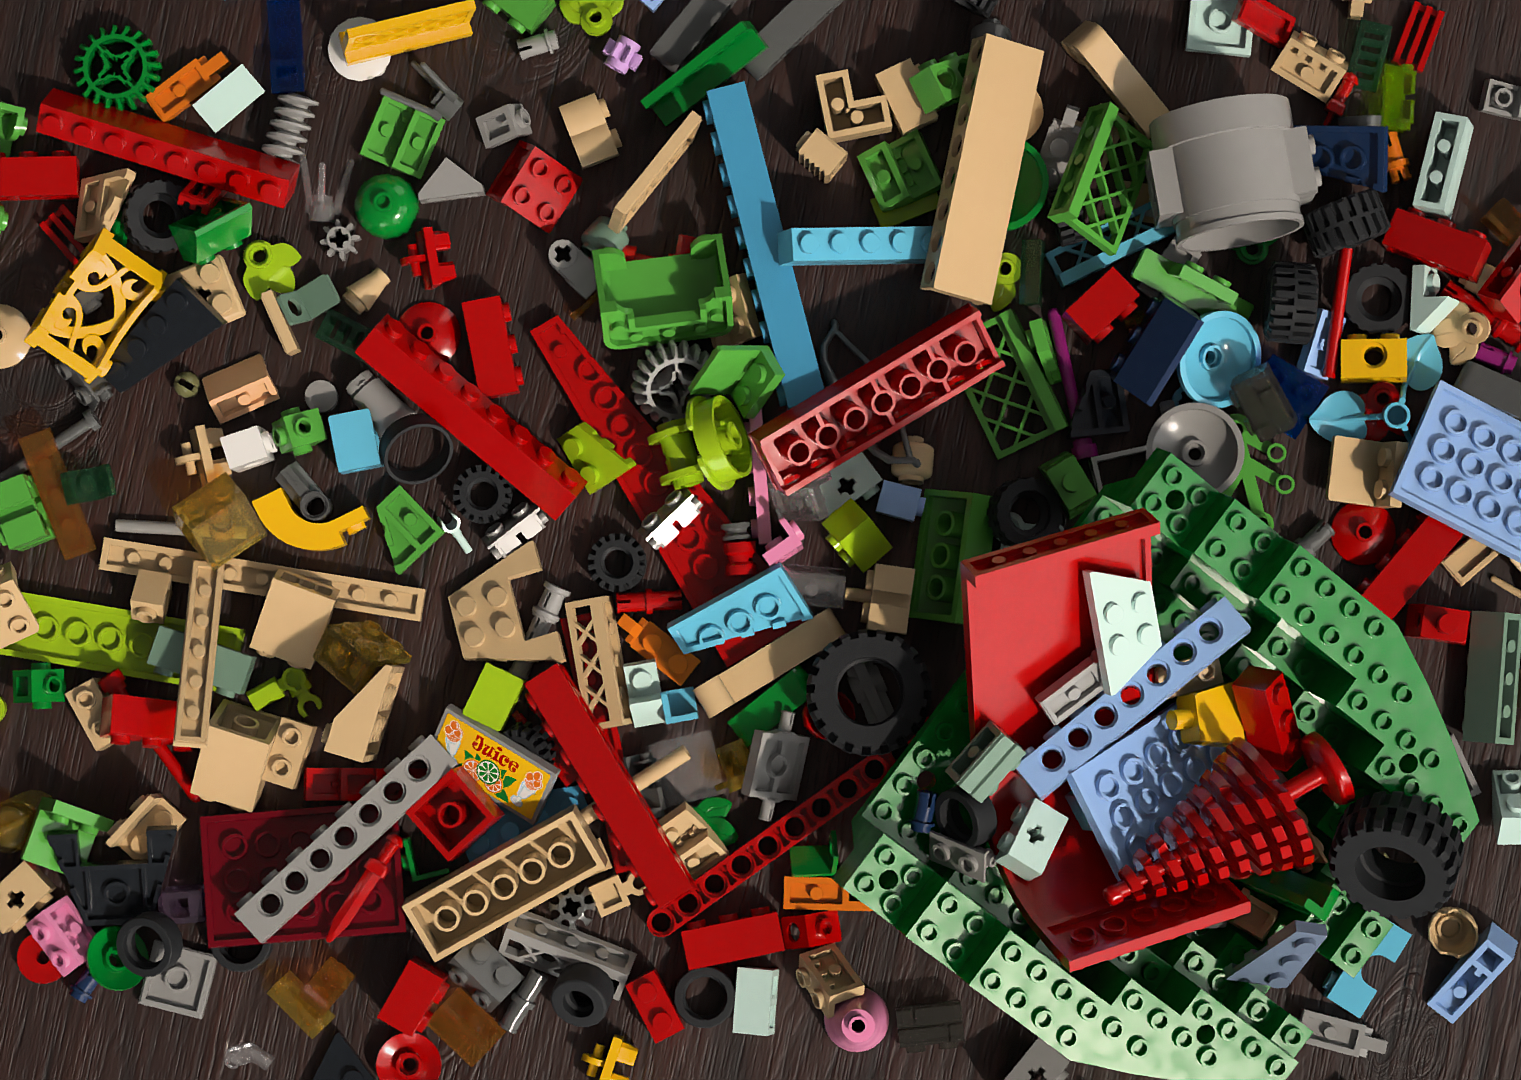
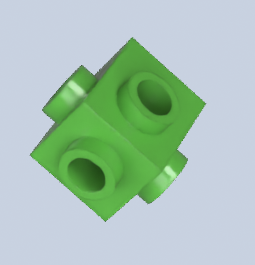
[271,407,328,456]

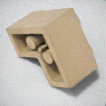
[815,69,892,143]

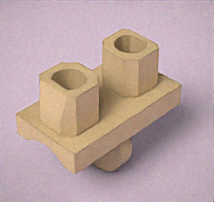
[174,425,232,487]

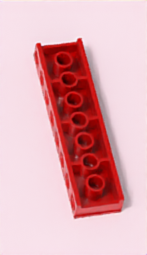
[747,303,1006,496]

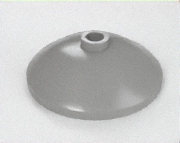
[1146,403,1245,493]

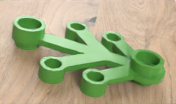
[1222,414,1295,529]

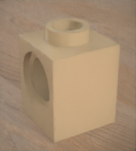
[130,569,172,624]

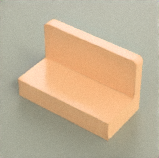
[202,354,280,424]

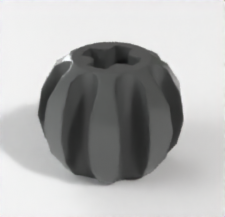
[548,884,597,930]

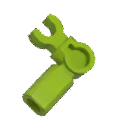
[246,666,323,718]

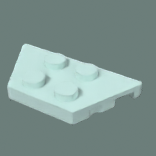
[1082,569,1162,696]

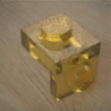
[714,738,750,793]

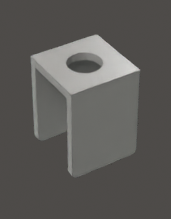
[1087,445,1147,494]

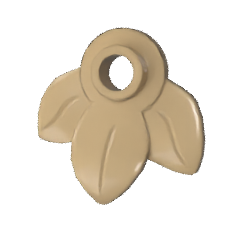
[1429,301,1491,365]

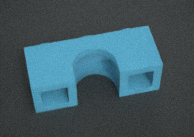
[1322,921,1412,1018]

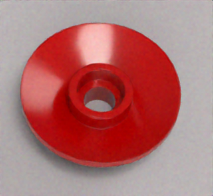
[399,302,461,362]
[1331,503,1396,565]
[376,1033,442,1080]

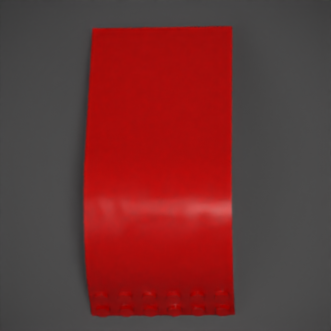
[960,507,1251,972]

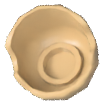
[1427,907,1479,958]

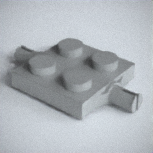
[741,710,810,821]

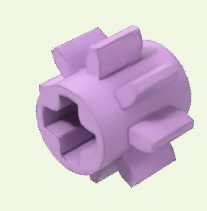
[602,35,643,75]

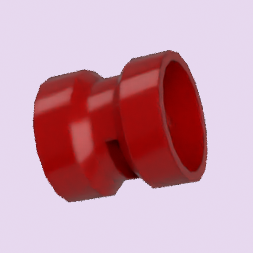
[724,541,758,576]

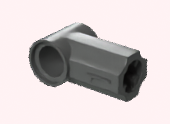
[275,461,334,523]

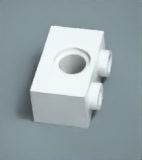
[220,426,278,473]

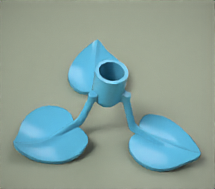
[1309,334,1443,447]

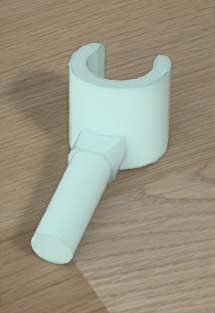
[437,509,473,554]

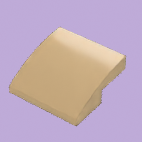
[658,801,729,880]

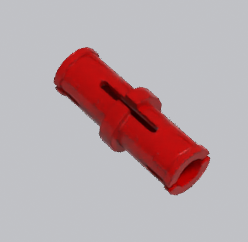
[616,588,682,614]

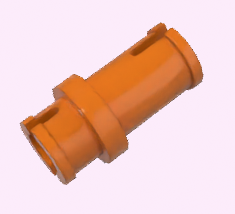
[1387,131,1412,184]

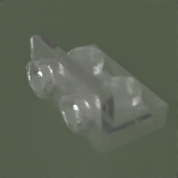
[767,472,832,521]

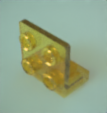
[312,620,412,695]

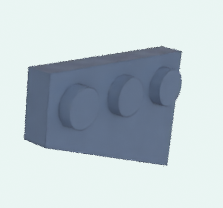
[1224,920,1327,988]

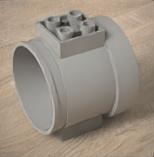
[1144,94,1322,252]

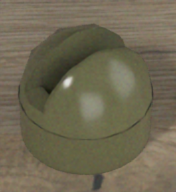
[174,371,201,398]

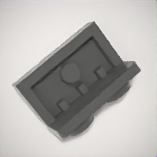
[445,936,525,1012]

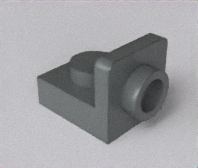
[63,283,106,326]

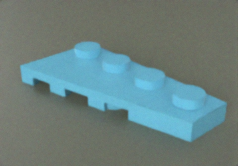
[667,562,813,654]

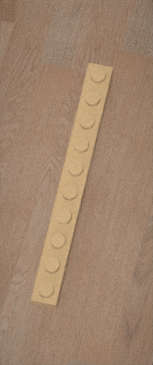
[99,537,426,622]

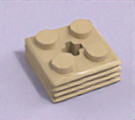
[163,254,246,324]

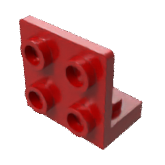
[486,140,583,233]

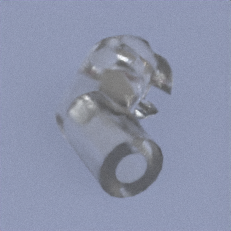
[224,1042,275,1071]

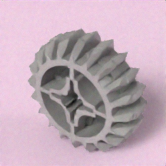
[631,340,716,423]

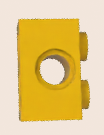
[1341,333,1407,383]

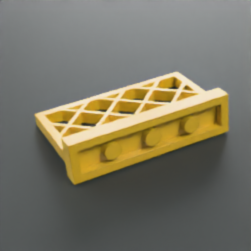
[338,0,476,66]

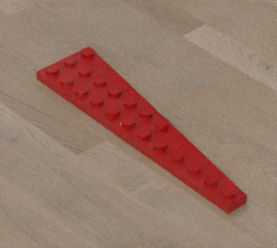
[530,315,807,668]

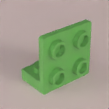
[688,345,785,419]
[20,797,114,874]

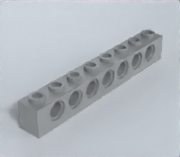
[234,734,459,943]

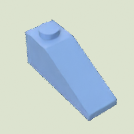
[1427,922,1518,1024]

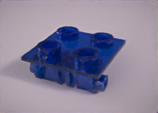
[1240,354,1329,440]

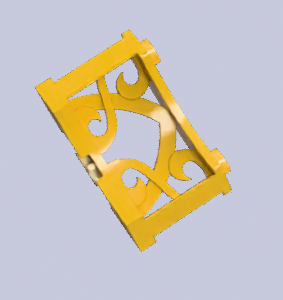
[24,227,167,384]

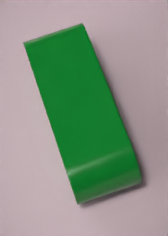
[727,664,809,748]

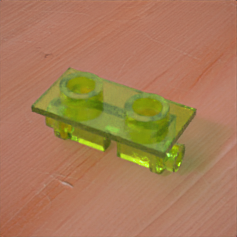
[1380,64,1417,133]

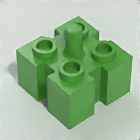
[0,474,58,551]

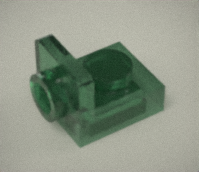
[60,464,117,506]

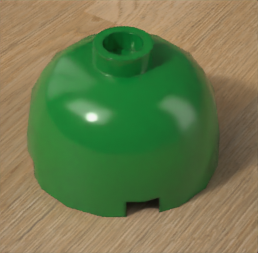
[354,174,420,240]

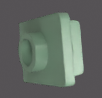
[276,274,341,326]

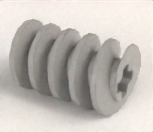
[262,92,319,164]

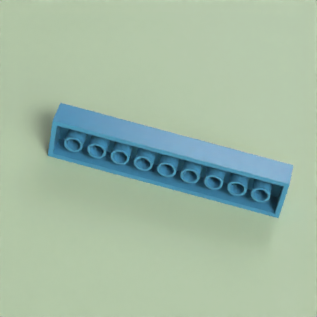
[702,81,824,410]

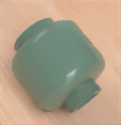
[581,216,629,260]

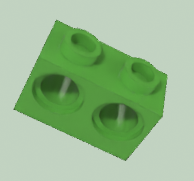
[909,52,975,114]

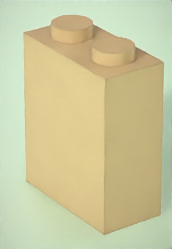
[249,568,340,670]

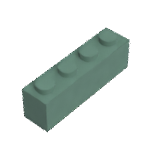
[1462,611,1521,745]

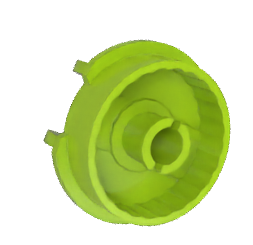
[647,395,752,491]

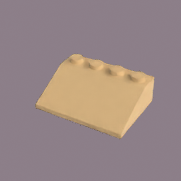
[321,664,405,763]

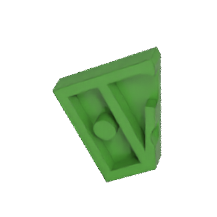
[1025,318,1062,385]
[376,485,445,575]

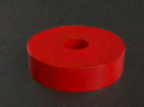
[17,934,62,984]

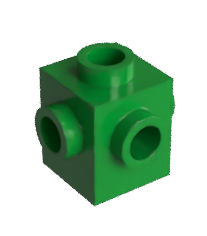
[13,663,66,709]

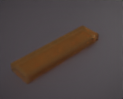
[18,427,97,561]

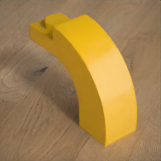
[252,488,371,551]

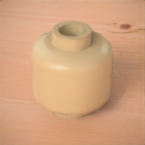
[891,436,934,485]

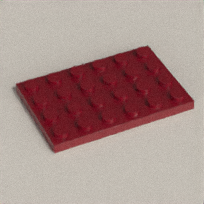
[200,804,406,949]

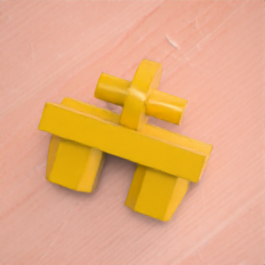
[581,1034,639,1080]

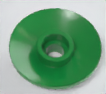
[86,926,149,991]

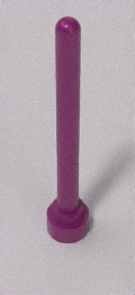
[1047,308,1099,462]

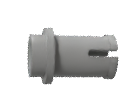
[517,28,560,60]

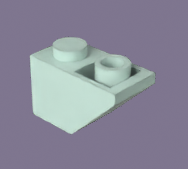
[1492,770,1521,845]

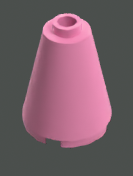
[824,988,889,1052]

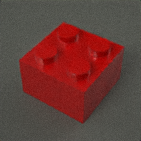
[1061,267,1140,345]
[405,766,505,862]
[377,955,450,1037]

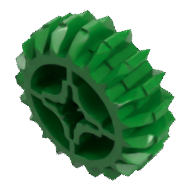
[73,25,162,111]

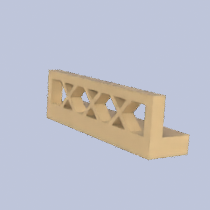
[565,595,633,729]

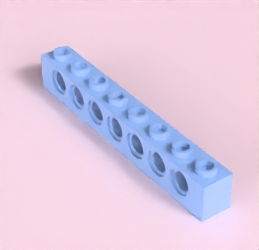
[1016,596,1251,801]

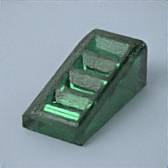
[1347,20,1393,93]
[315,309,372,364]

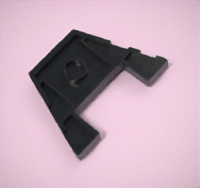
[47,825,177,926]

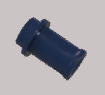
[908,789,938,833]
[69,966,98,1003]

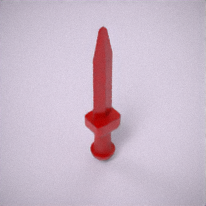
[1323,72,1358,125]
[326,834,403,943]

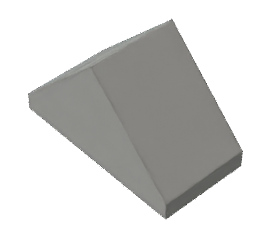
[418,157,486,204]

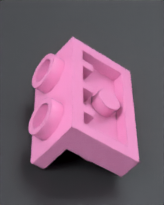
[762,517,805,568]
[26,895,96,977]

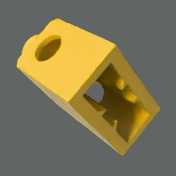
[1166,682,1245,748]

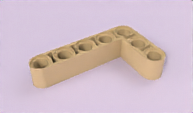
[692,607,846,719]

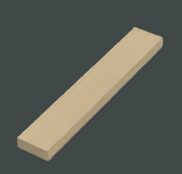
[173,560,225,749]

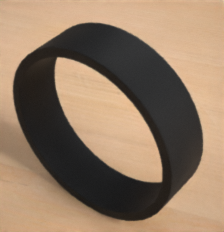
[379,413,453,485]

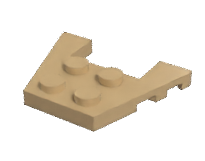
[448,540,566,663]

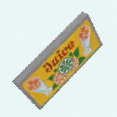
[434,704,561,825]

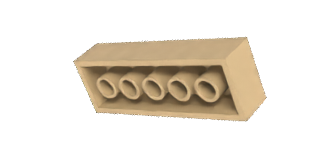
[402,804,608,962]

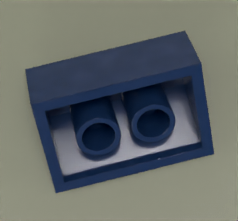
[1109,291,1204,407]

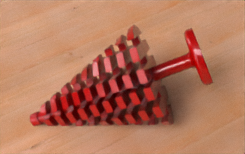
[1103,731,1355,906]

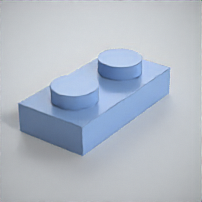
[1296,308,1346,380]

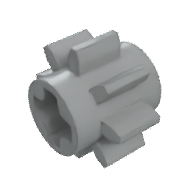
[320,219,362,261]

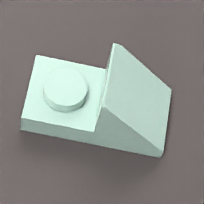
[1410,265,1459,334]
[623,658,666,728]

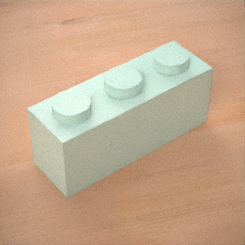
[1412,112,1474,220]

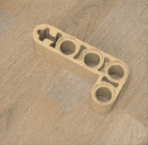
[1061,20,1170,139]

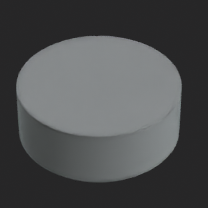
[305,380,338,413]

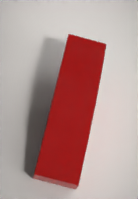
[304,768,428,801]

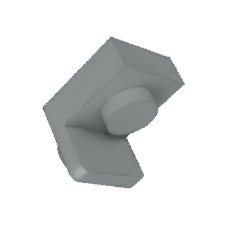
[475,104,532,149]

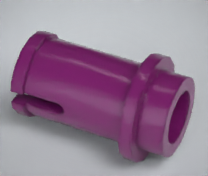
[1474,342,1518,375]

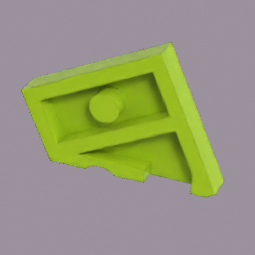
[557,422,637,495]

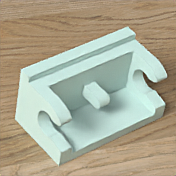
[192,64,265,133]
[732,966,779,1036]

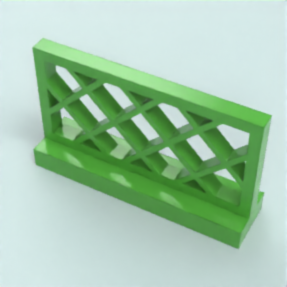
[1047,102,1153,256]
[960,309,1070,460]

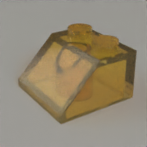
[172,472,267,571]

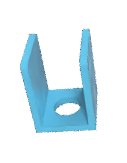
[328,408,384,475]

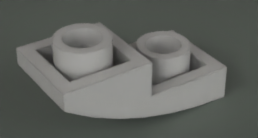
[1478,79,1521,121]

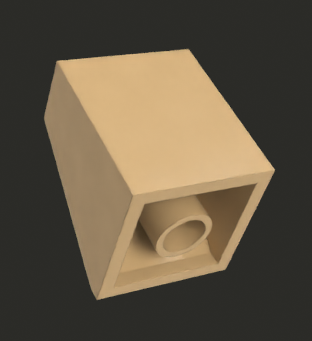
[190,699,282,813]

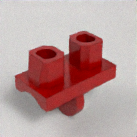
[400,227,456,290]

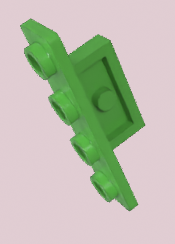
[1130,248,1254,320]

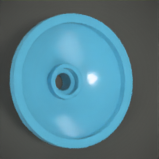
[1176,310,1261,408]

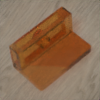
[428,986,507,1067]

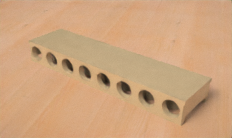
[920,33,1044,305]

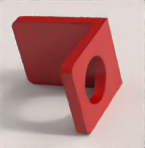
[781,910,842,949]

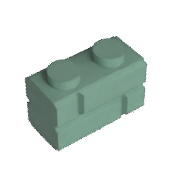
[945,720,1027,803]

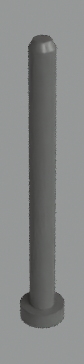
[0,408,102,482]

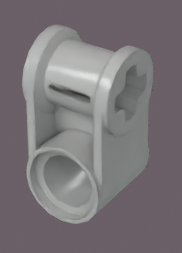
[548,239,597,299]

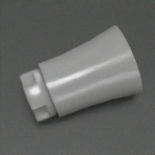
[346,370,417,439]

